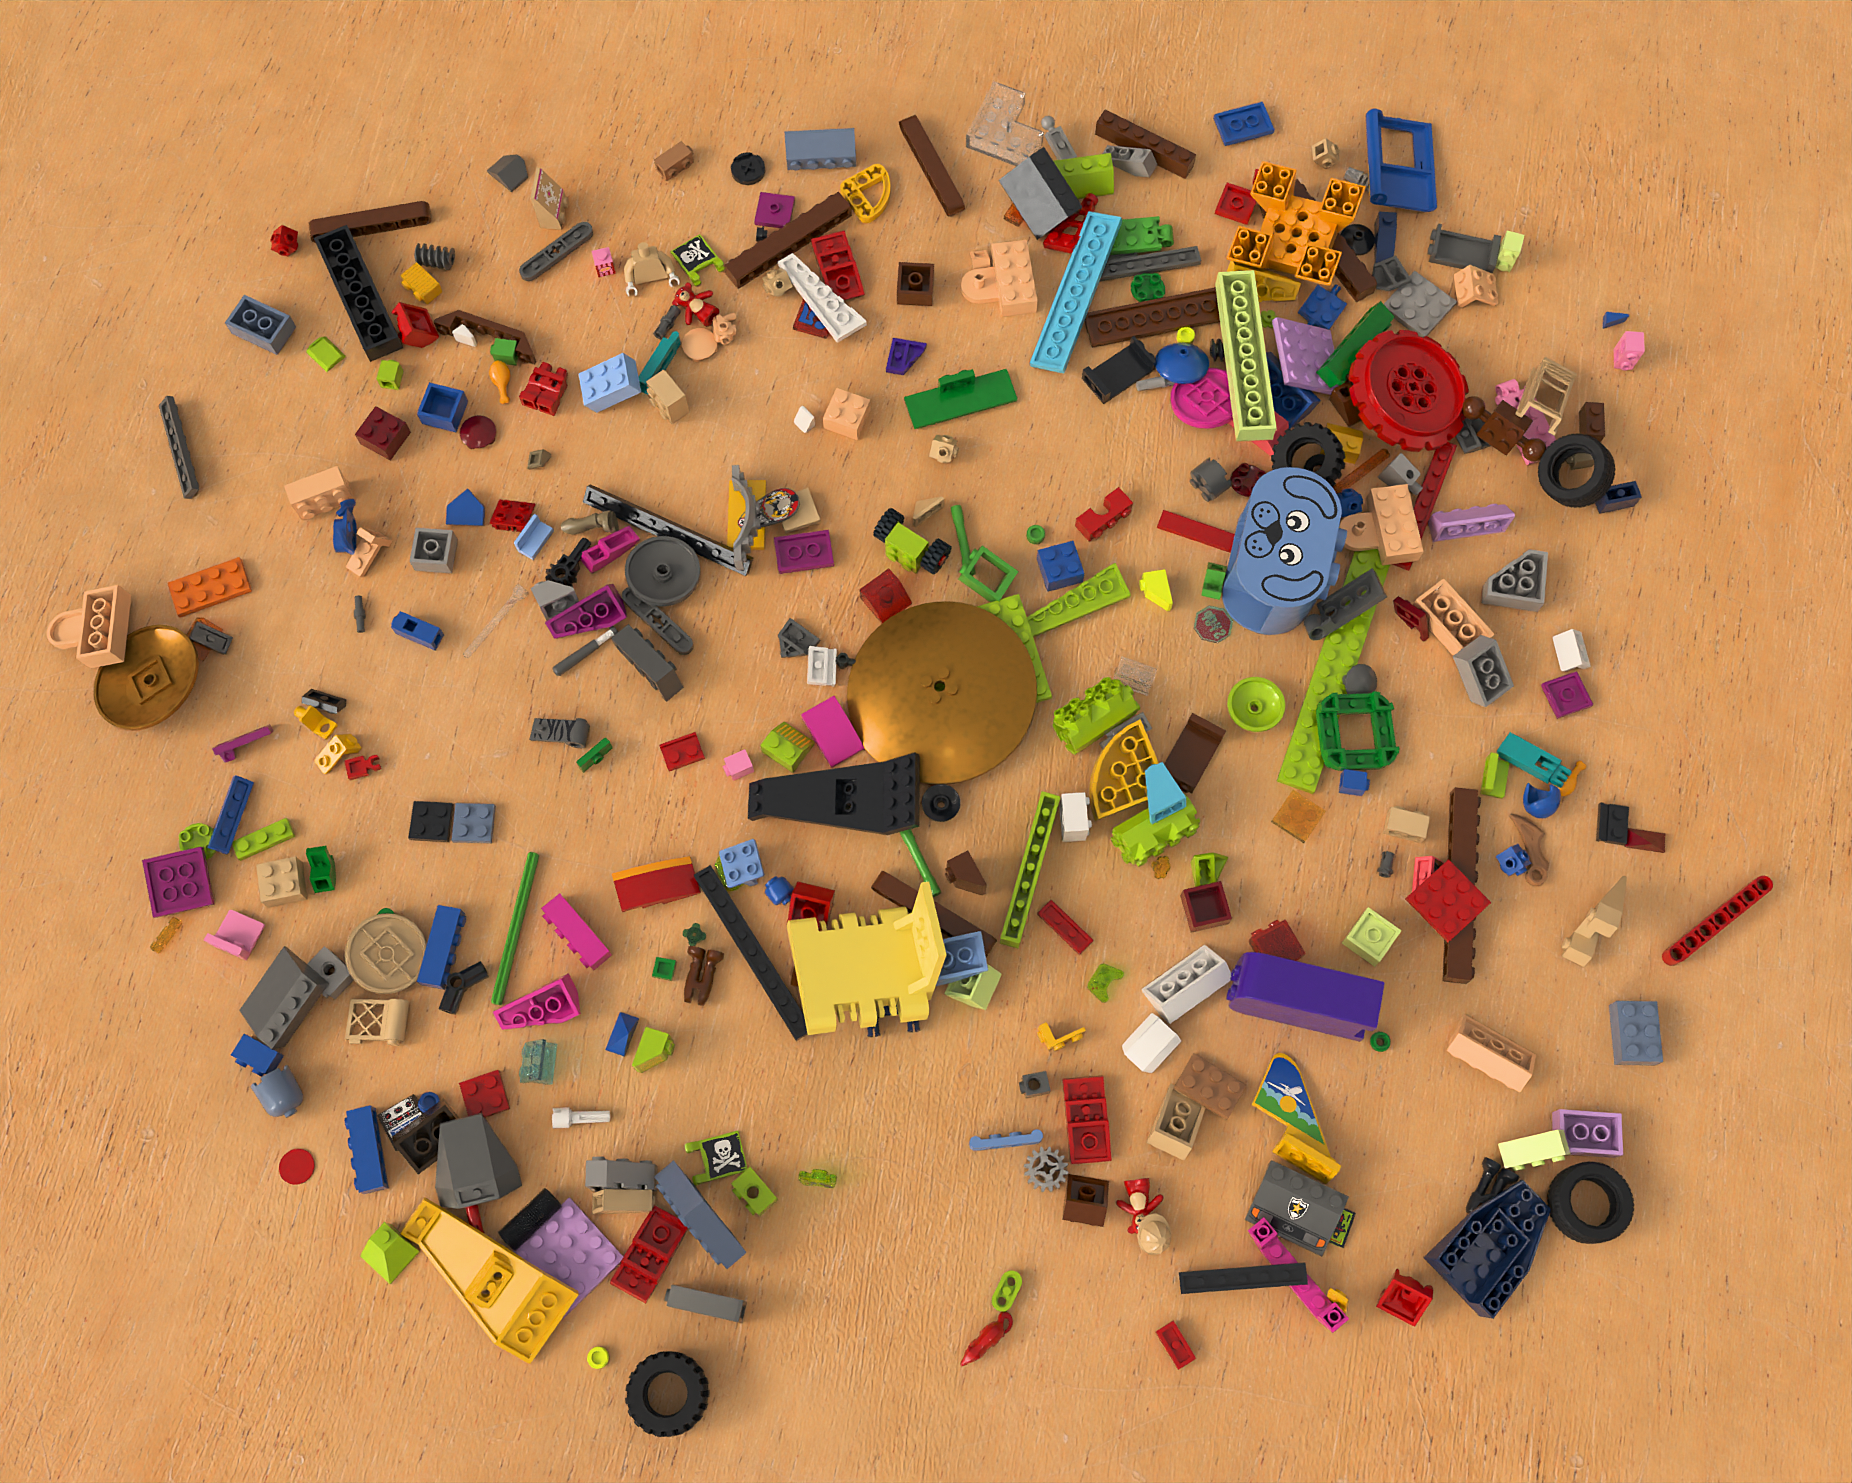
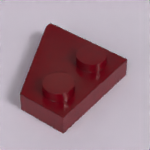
[1393,596,1429,642]

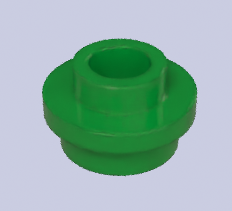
[1370,1031,1391,1052]

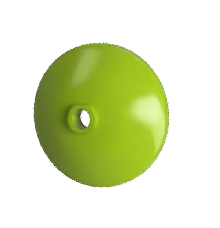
[1227,677,1285,732]

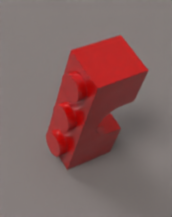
[1075,487,1133,541]

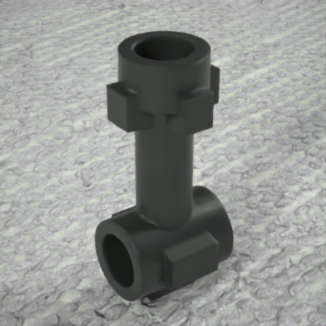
[836,653,856,669]

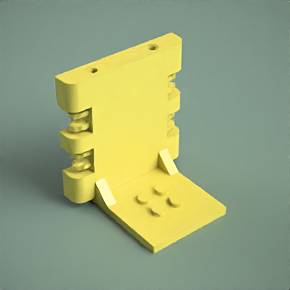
[787,882,946,1035]

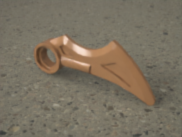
[1509,814,1549,886]

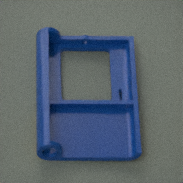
[1365,109,1437,212]

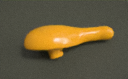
[489,360,511,404]
[1552,760,1587,797]

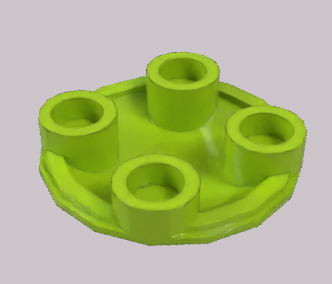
[179,823,216,860]

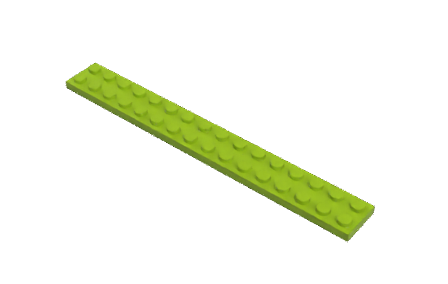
[1277,549,1390,794]

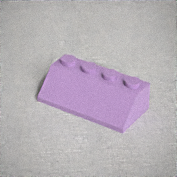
[1428,504,1515,542]

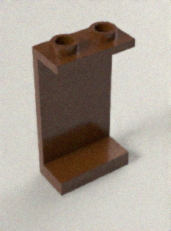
[1164,713,1226,793]

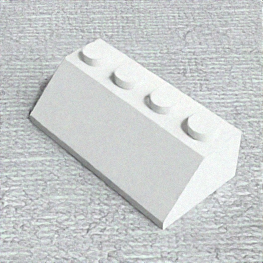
[1141,945,1231,1024]

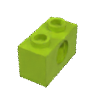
[731,1167,778,1216]

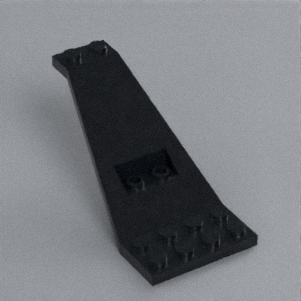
[748,752,920,835]

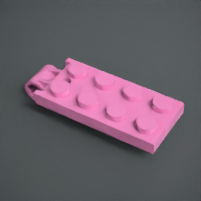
[1495,379,1556,465]

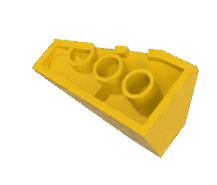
[1227,261,1301,302]

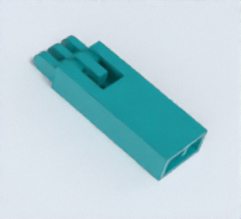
[638,331,681,395]
[1497,732,1572,788]

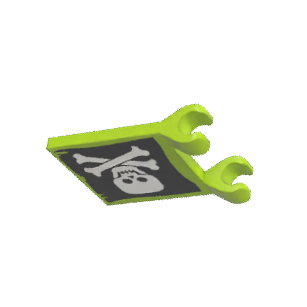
[670,234,725,286]
[685,1131,747,1185]

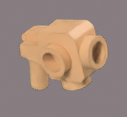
[712,312,736,345]

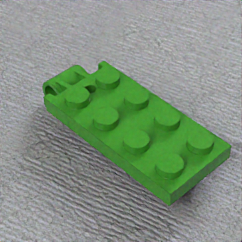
[1110,216,1174,255]

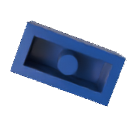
[231,1034,284,1077]

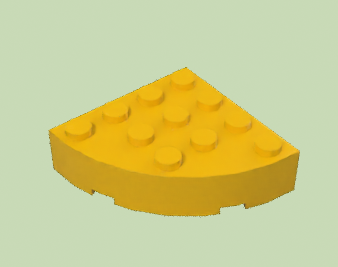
[1089,719,1159,821]

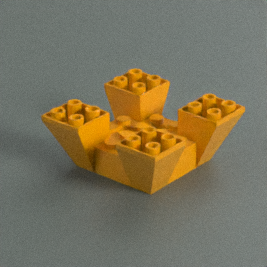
[1227,161,1366,286]

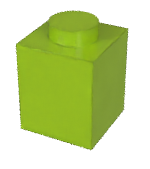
[376,360,404,390]

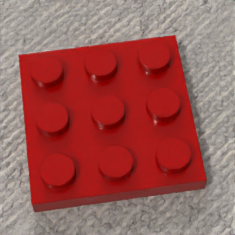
[1405,859,1491,943]

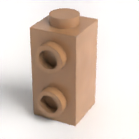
[654,141,694,181]

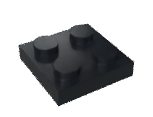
[408,801,454,842]

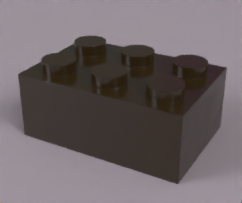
[392,1098,459,1174]

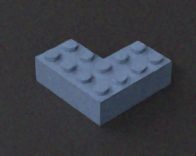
[654,1160,747,1269]

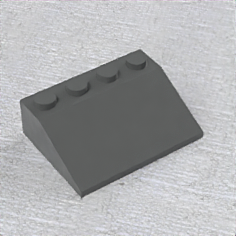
[239,946,329,1050]

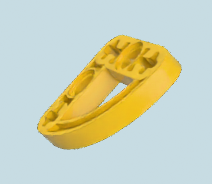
[840,164,891,223]

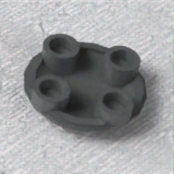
[1342,664,1377,694]

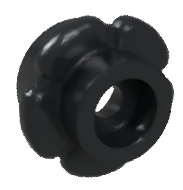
[756,226,767,242]

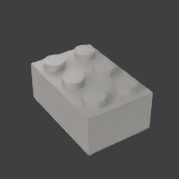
[1453,635,1514,707]

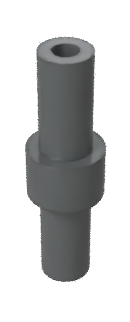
[354,595,366,633]

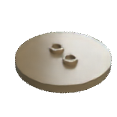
[345,914,427,994]

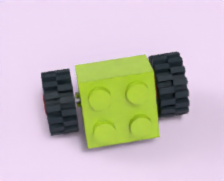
[873,508,952,574]

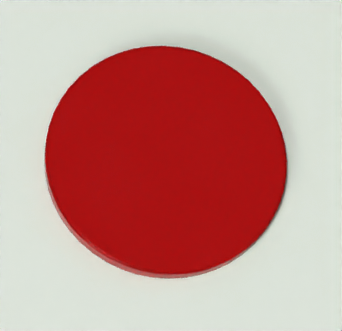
[279,1149,315,1185]

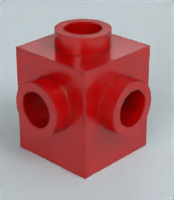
[270,225,298,257]

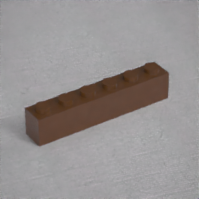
[1095,109,1196,179]

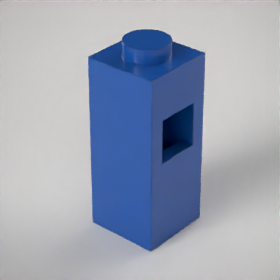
[391,611,444,651]

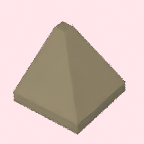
[527,449,551,470]

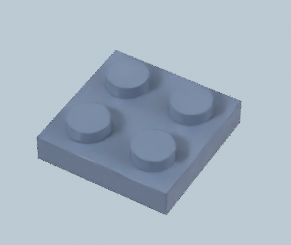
[452,803,496,844]

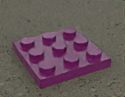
[142,847,214,918]

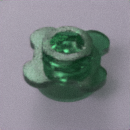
[683,923,706,946]

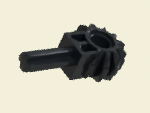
[545,538,591,587]

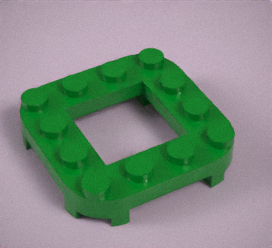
[1316,691,1400,771]

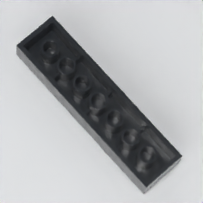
[314,225,403,362]

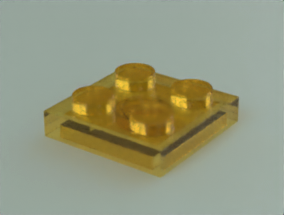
[1271,790,1326,843]

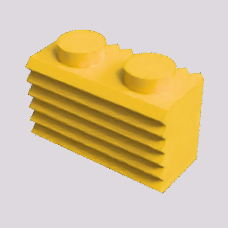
[400,262,443,305]

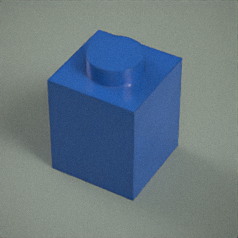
[1339,769,1370,796]

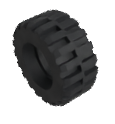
[1271,422,1345,487]
[625,1351,710,1437]

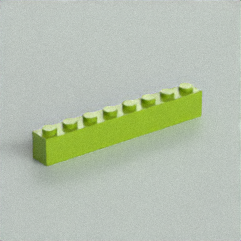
[999,791,1060,949]

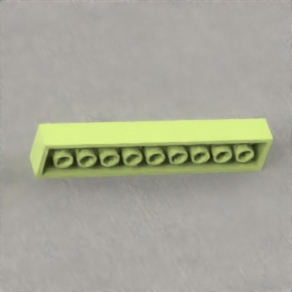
[1215,270,1277,441]

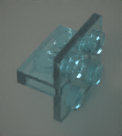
[519,1039,557,1085]

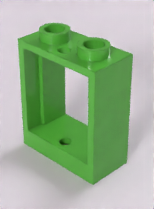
[958,545,1019,602]

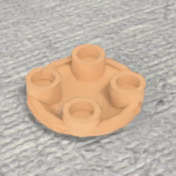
[682,328,718,362]

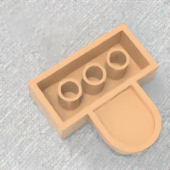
[961,240,1038,317]
[1339,484,1424,565]
[47,585,131,668]

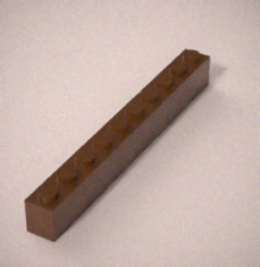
[1442,787,1481,984]

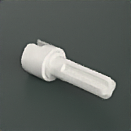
[552,1107,610,1128]

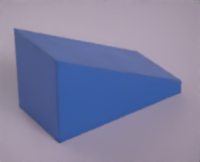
[1603,312,1629,329]

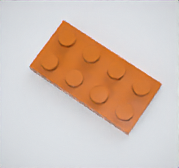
[167,557,252,617]

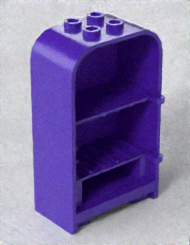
[1226,952,1384,1042]

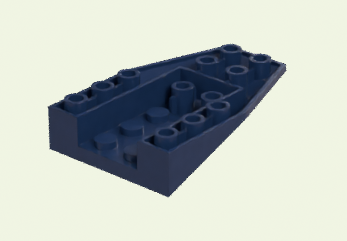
[1423,1180,1551,1319]

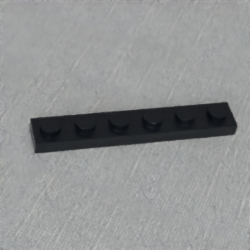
[1179,1262,1308,1294]

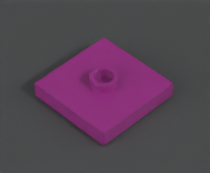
[754,192,795,228]
[1541,671,1593,719]

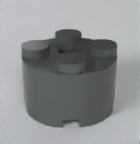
[1190,457,1231,502]

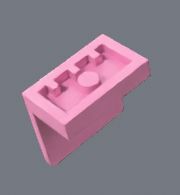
[204,910,265,961]

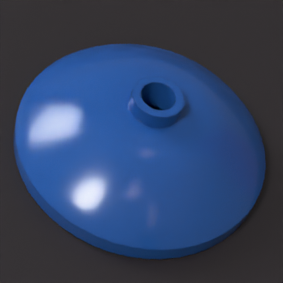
[1155,342,1209,384]

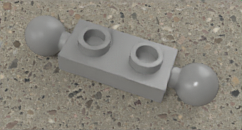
[1041,116,1077,160]

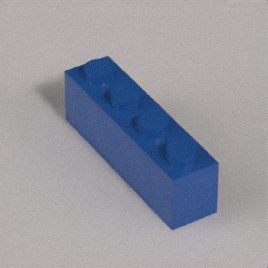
[417,905,466,990]
[344,1105,389,1194]

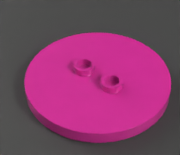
[1171,368,1233,429]

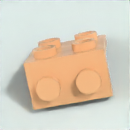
[1454,265,1498,307]

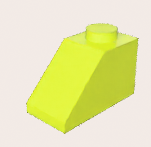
[1139,569,1173,611]

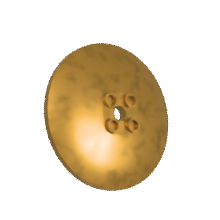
[94,625,199,731]

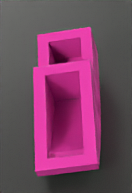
[581,526,640,574]

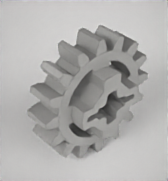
[1024,1147,1068,1192]

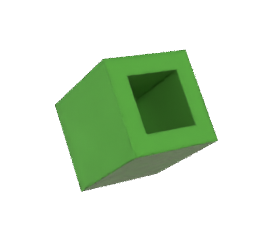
[490,338,518,366]

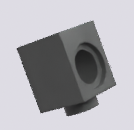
[1019,1071,1051,1098]

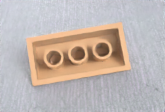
[1413,579,1495,655]
[1447,1014,1536,1092]

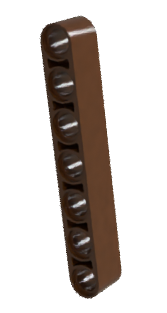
[899,115,965,217]
[309,201,431,243]
[871,871,997,958]

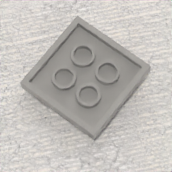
[1384,271,1457,337]

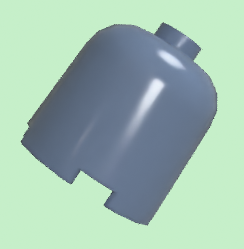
[250,1065,303,1118]

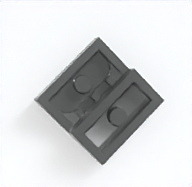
[1455,418,1491,454]

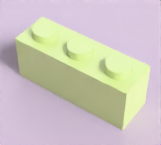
[1498,1130,1571,1171]

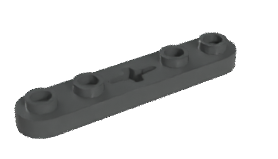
[519,222,593,281]
[622,587,694,655]

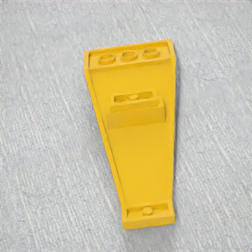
[400,1197,579,1364]

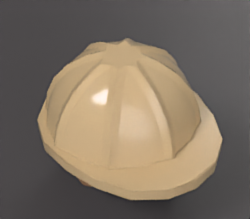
[1138,1213,1172,1255]

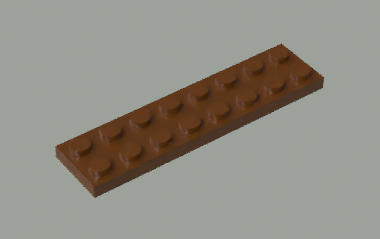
[1084,287,1220,348]

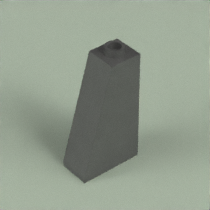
[664,1285,747,1323]

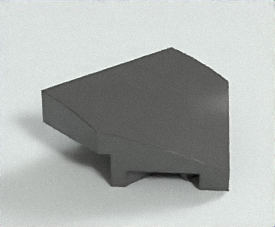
[778,618,821,658]

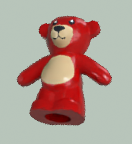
[672,282,720,327]
[1116,1178,1164,1234]

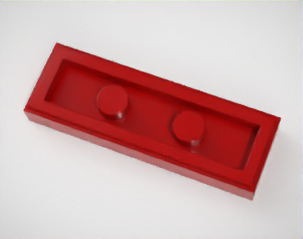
[1037,900,1094,955]

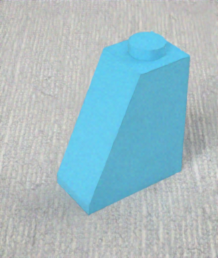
[1145,762,1186,824]

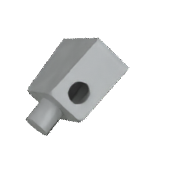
[1378,453,1423,496]

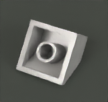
[530,580,579,621]

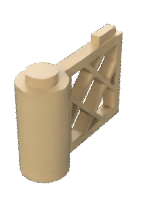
[345,999,410,1046]

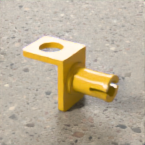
[294,705,338,740]

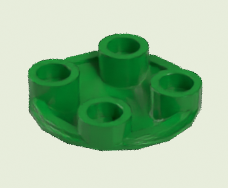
[1131,273,1165,302]

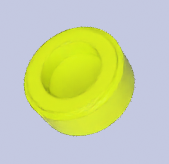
[1176,327,1195,344]
[587,1347,610,1369]

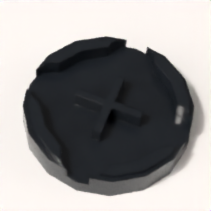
[731,152,766,185]

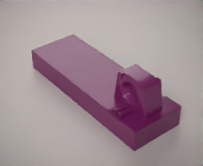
[212,724,273,763]

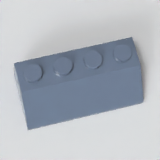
[784,128,856,171]

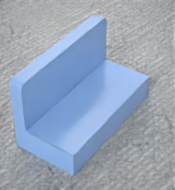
[514,514,554,560]

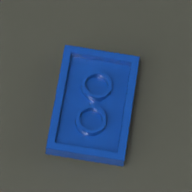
[1213,102,1274,146]

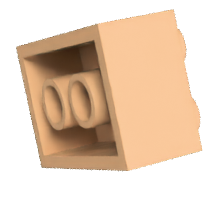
[284,466,354,520]

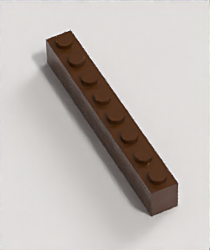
[1294,179,1377,303]
[724,191,852,289]

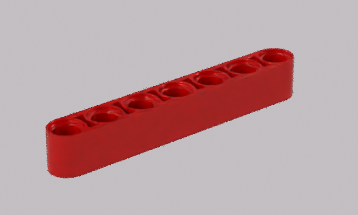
[1662,875,1773,966]

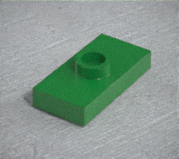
[576,738,613,773]

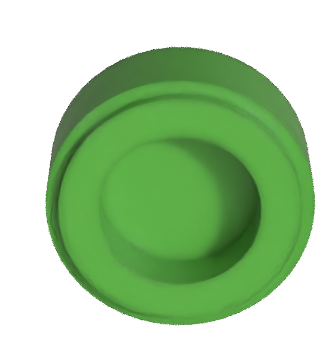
[1026,525,1045,544]

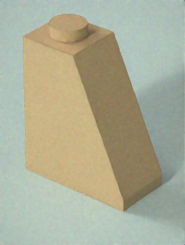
[592,1189,655,1214]

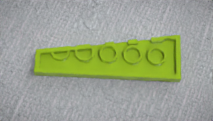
[1027,563,1131,637]

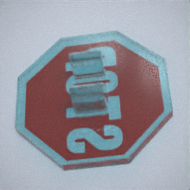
[1193,606,1233,643]

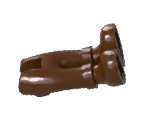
[684,946,724,1006]

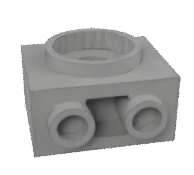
[307,946,354,999]

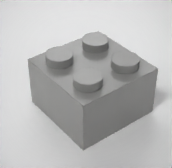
[410,528,458,574]

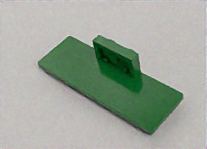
[904,369,1017,429]

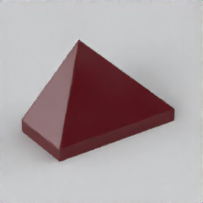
[1624,828,1666,853]

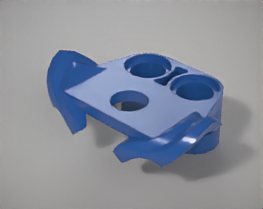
[333,499,357,555]

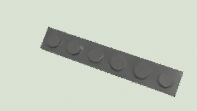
[1099,246,1201,282]
[159,396,199,499]

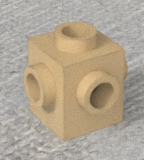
[1311,138,1340,169]
[762,268,793,297]
[929,435,959,463]

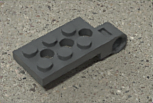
[1304,568,1387,640]

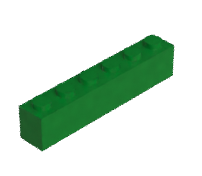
[1316,301,1395,388]

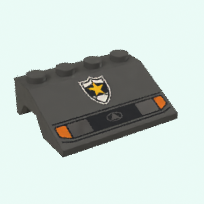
[1245,1160,1349,1257]

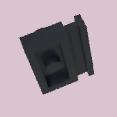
[1596,802,1629,846]

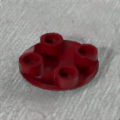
[460,415,496,449]
[1230,463,1266,497]

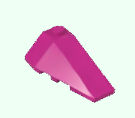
[493,973,581,1030]

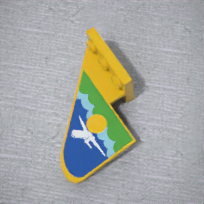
[1252,1053,1341,1184]

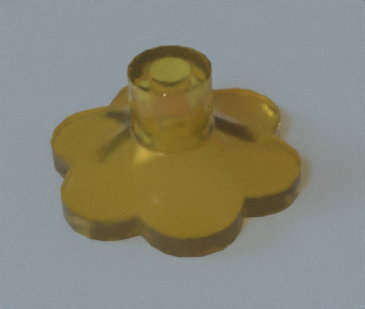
[1151,856,1171,879]

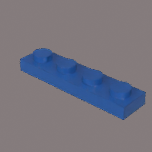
[207,775,254,854]

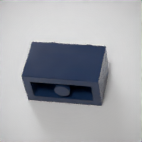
[1595,481,1642,514]

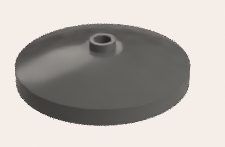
[625,536,700,606]

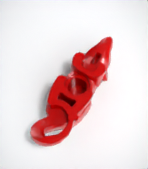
[960,1311,1013,1366]

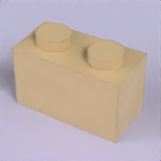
[1383,806,1430,843]

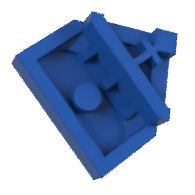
[446,489,485,526]

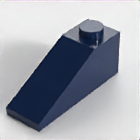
[1374,211,1397,264]

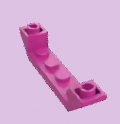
[1248,1218,1349,1333]

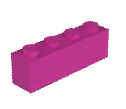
[541,893,612,971]

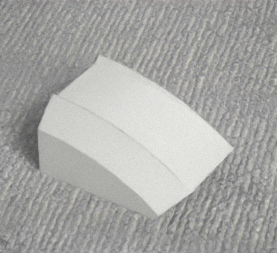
[1122,1013,1181,1073]

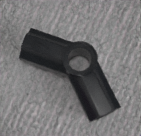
[439,961,489,1015]

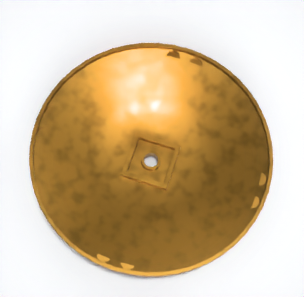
[847,601,1037,785]

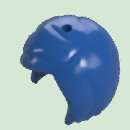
[1523,783,1561,819]

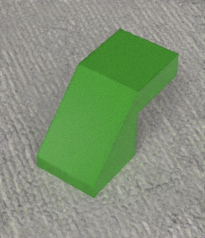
[1201,562,1227,600]

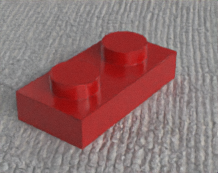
[1155,1320,1196,1370]

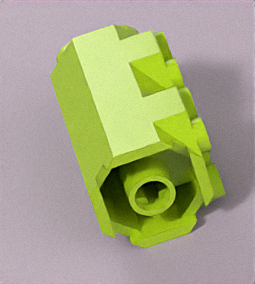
[1052,677,1140,755]
[1110,794,1200,867]

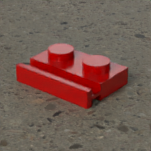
[659,732,705,772]

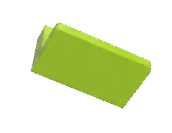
[1480,752,1509,799]

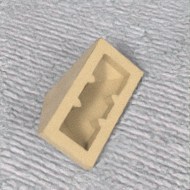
[913,496,944,527]

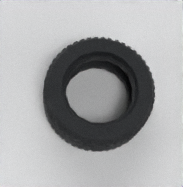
[1538,433,1616,508]
[1547,1161,1634,1244]

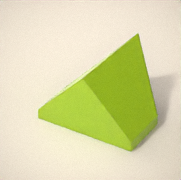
[1190,852,1228,887]

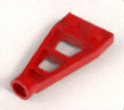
[1043,193,1098,254]

